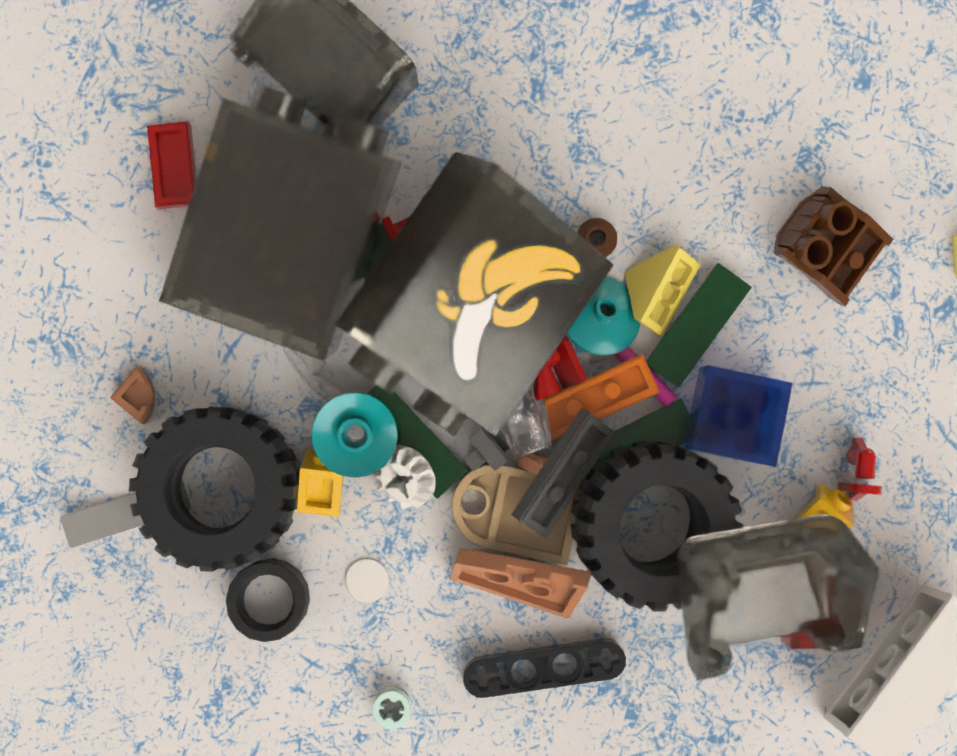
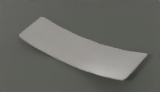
[61,479,191,548]

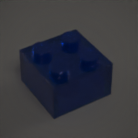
[683,365,793,467]

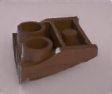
[774,186,894,306]

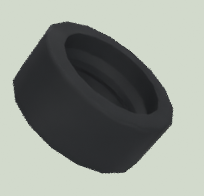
[226,558,310,642]

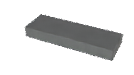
[511,408,615,538]

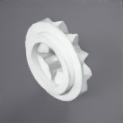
[372,445,436,509]

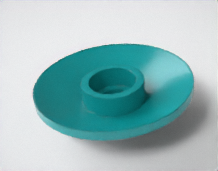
[560,275,641,356]
[312,392,398,478]

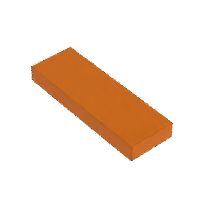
[538,354,660,444]

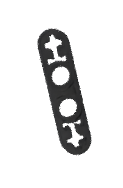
[463,638,626,698]

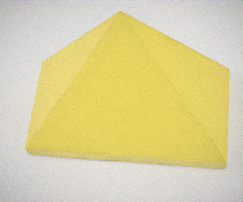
[624,245,701,337]

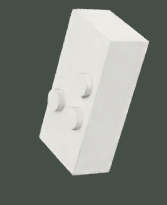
[823,584,957,756]

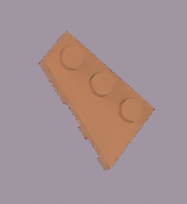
[449,548,591,619]

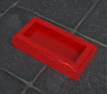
[147,121,199,210]

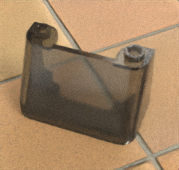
[229,0,419,155]
[678,514,880,681]

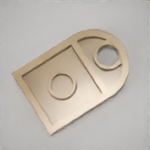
[452,465,582,565]

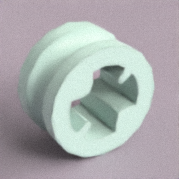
[373,687,411,729]

